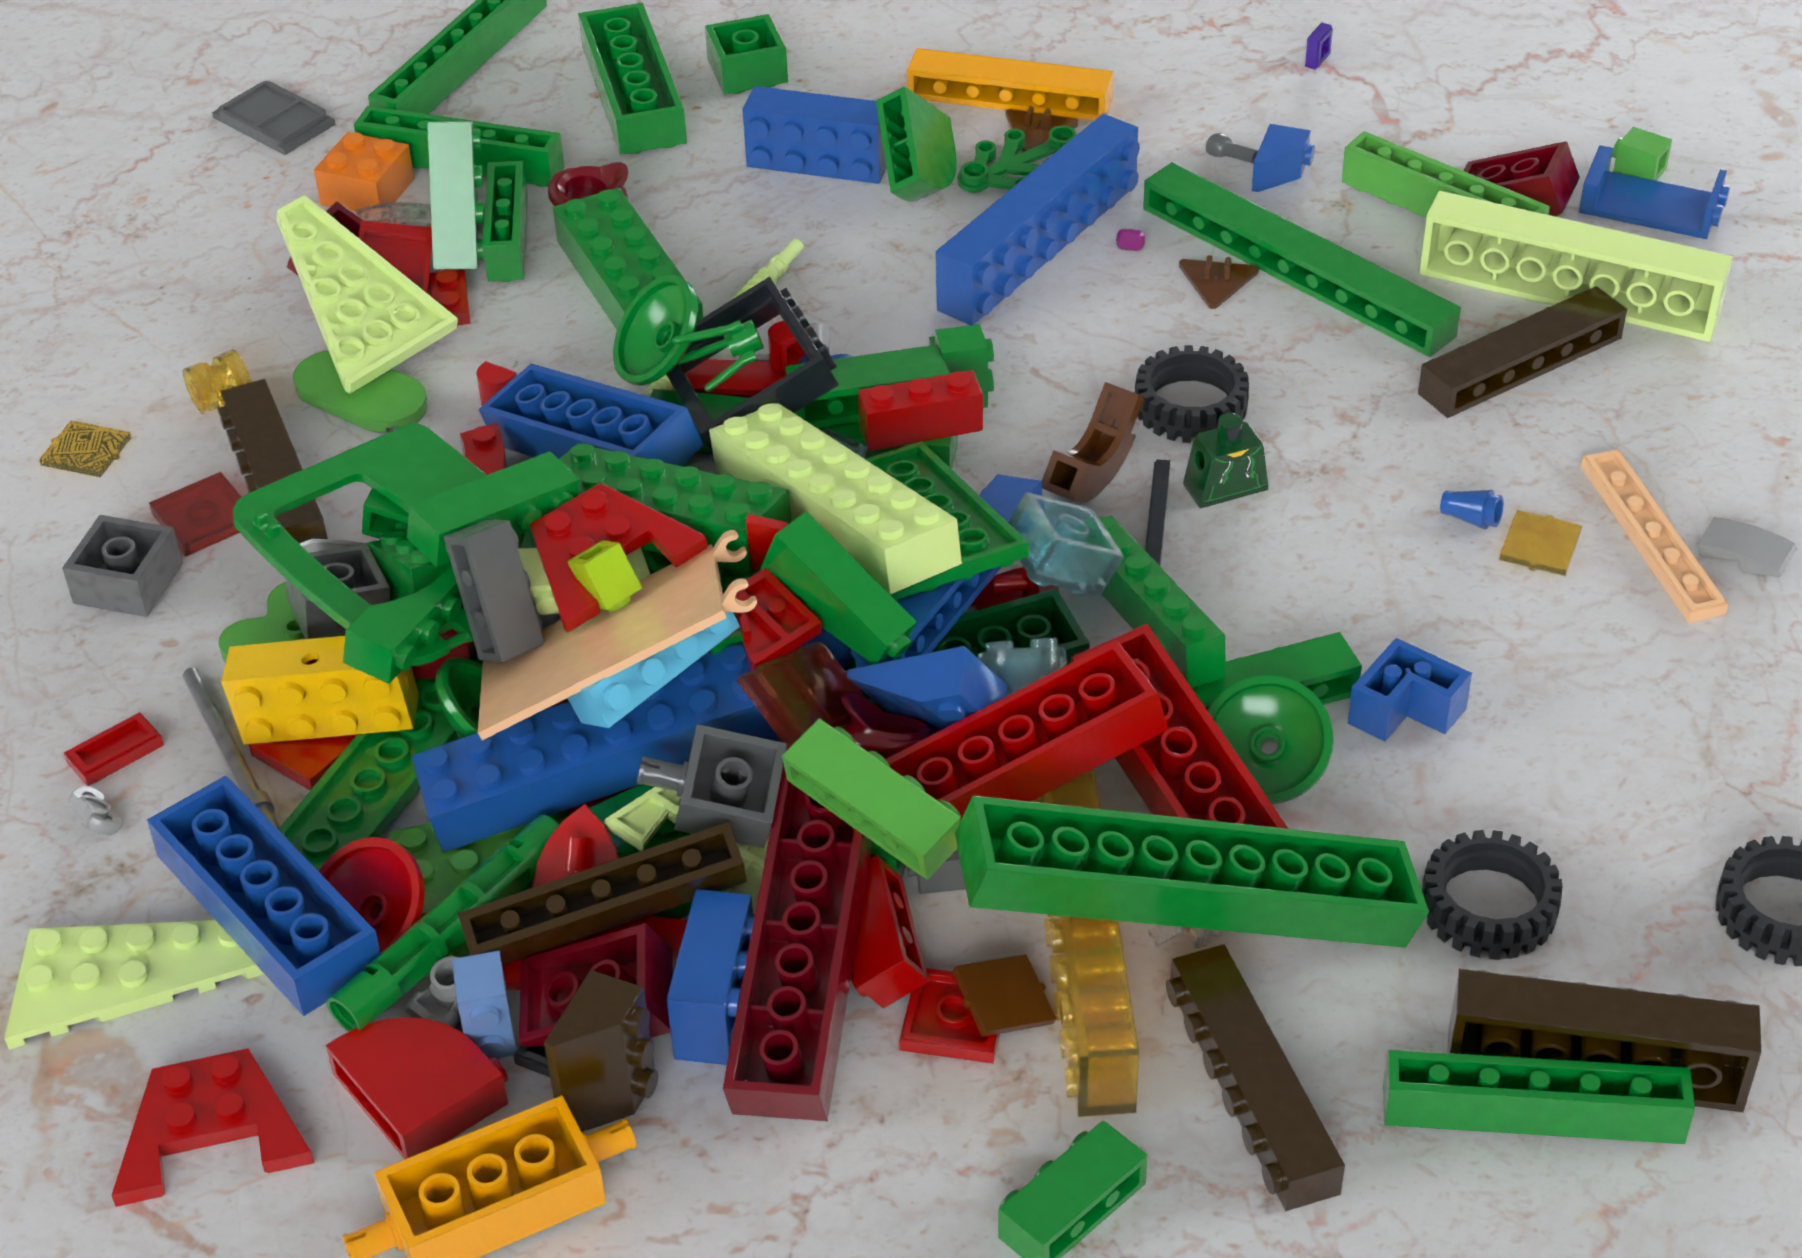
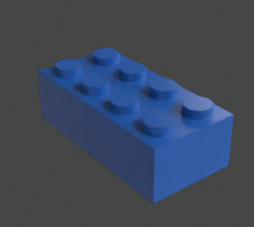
[742,86,887,184]

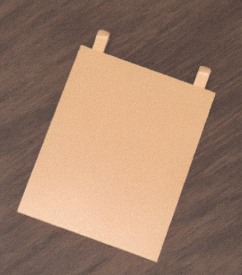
[478,530,757,740]

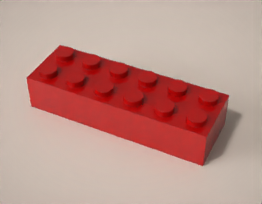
[1070,624,1289,829]
[885,639,1168,819]

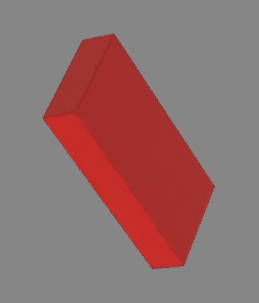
[64,712,164,786]

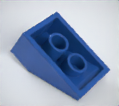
[847,646,1007,731]

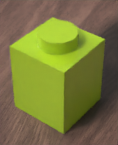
[567,540,642,612]

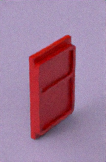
[359,220,432,294]

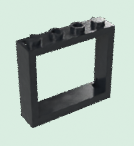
[667,276,839,453]

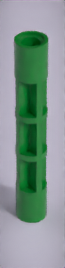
[327,815,559,1032]

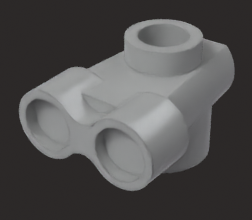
[404,956,461,1028]

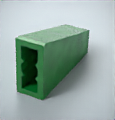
[759,511,917,665]

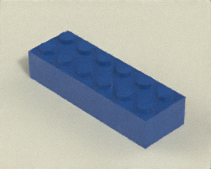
[478,363,703,466]
[147,775,380,1016]

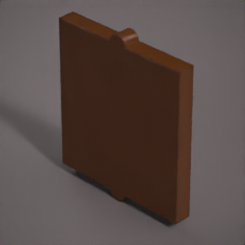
[953,954,1057,1037]

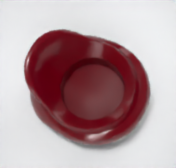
[548,162,629,206]
[841,692,938,759]

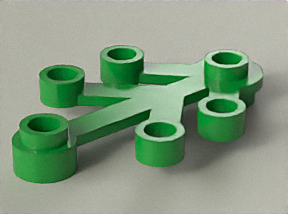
[957,125,1076,193]

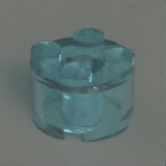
[978,638,1067,696]

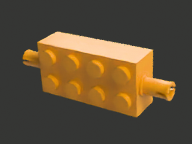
[342,1095,637,1258]

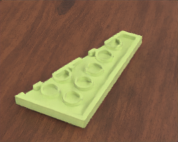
[4,920,264,1049]

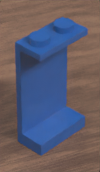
[1579,145,1731,239]

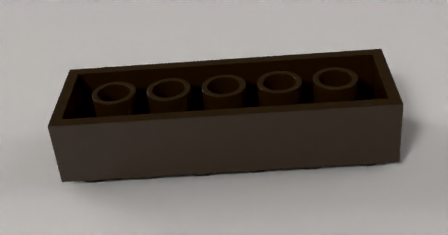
[1447,968,1762,1113]

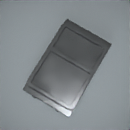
[212,81,335,155]

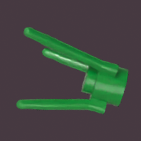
[672,320,764,392]

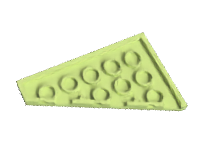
[276,195,458,394]

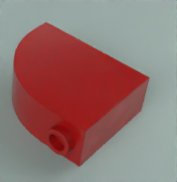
[326,1017,508,1159]

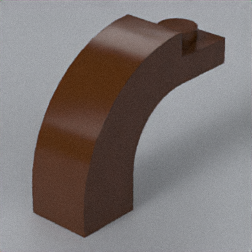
[1042,382,1144,503]

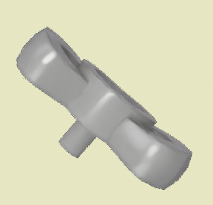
[69,786,123,835]

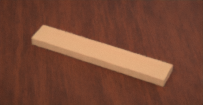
[1580,449,1729,623]

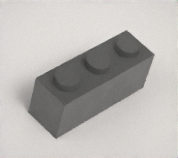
[443,520,544,662]

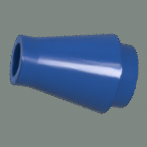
[1440,490,1504,529]

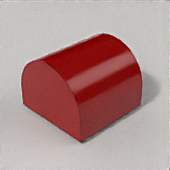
[768,321,807,375]
[476,361,517,406]

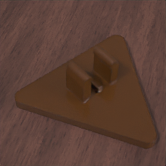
[1005,106,1078,152]
[1179,255,1259,309]

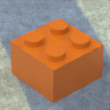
[314,132,415,217]

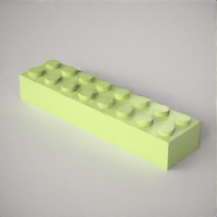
[1419,191,1733,342]
[709,403,962,594]

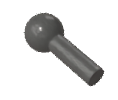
[1206,133,1259,164]

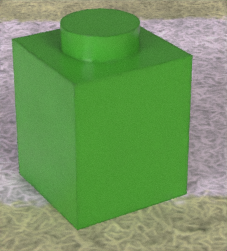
[1612,127,1672,181]

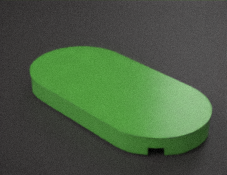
[293,350,427,433]

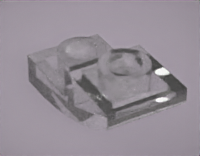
[356,202,432,227]

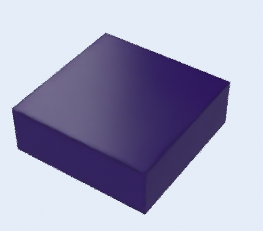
[1305,22,1333,70]

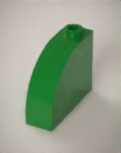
[876,86,957,202]

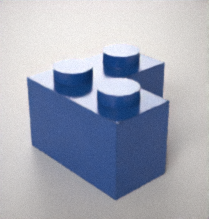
[1347,638,1472,741]

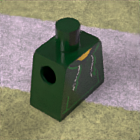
[1183,413,1269,509]

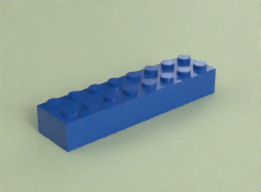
[936,113,1140,325]
[412,641,784,853]

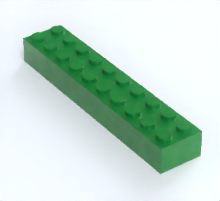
[955,796,1429,948]

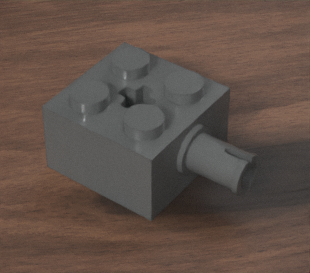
[636,724,787,849]

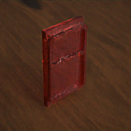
[736,642,866,749]

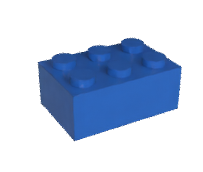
[667,889,755,1065]

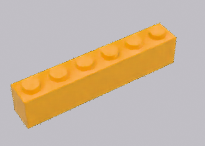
[907,48,1113,121]

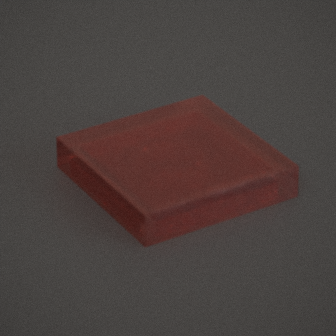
[149,472,241,557]

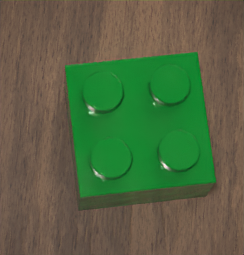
[705,14,788,94]

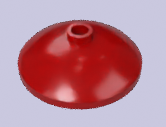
[318,837,425,953]

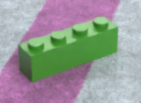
[782,719,961,880]

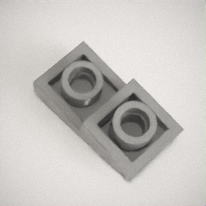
[1696,517,1797,577]

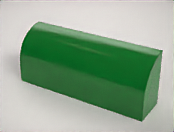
[785,345,950,428]

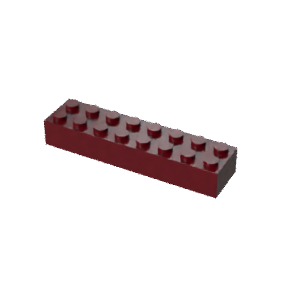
[722,763,873,1122]

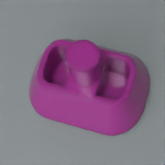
[1116,229,1145,251]

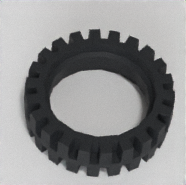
[1135,345,1249,443]
[1422,830,1563,960]
[1715,836,1802,966]

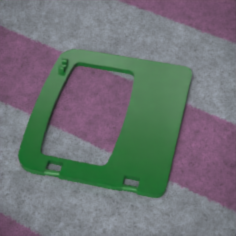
[233,424,536,666]

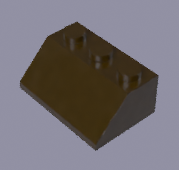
[544,970,659,1132]

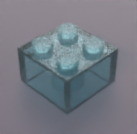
[1008,492,1124,597]

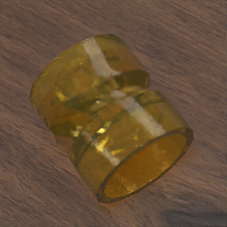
[182,349,252,414]

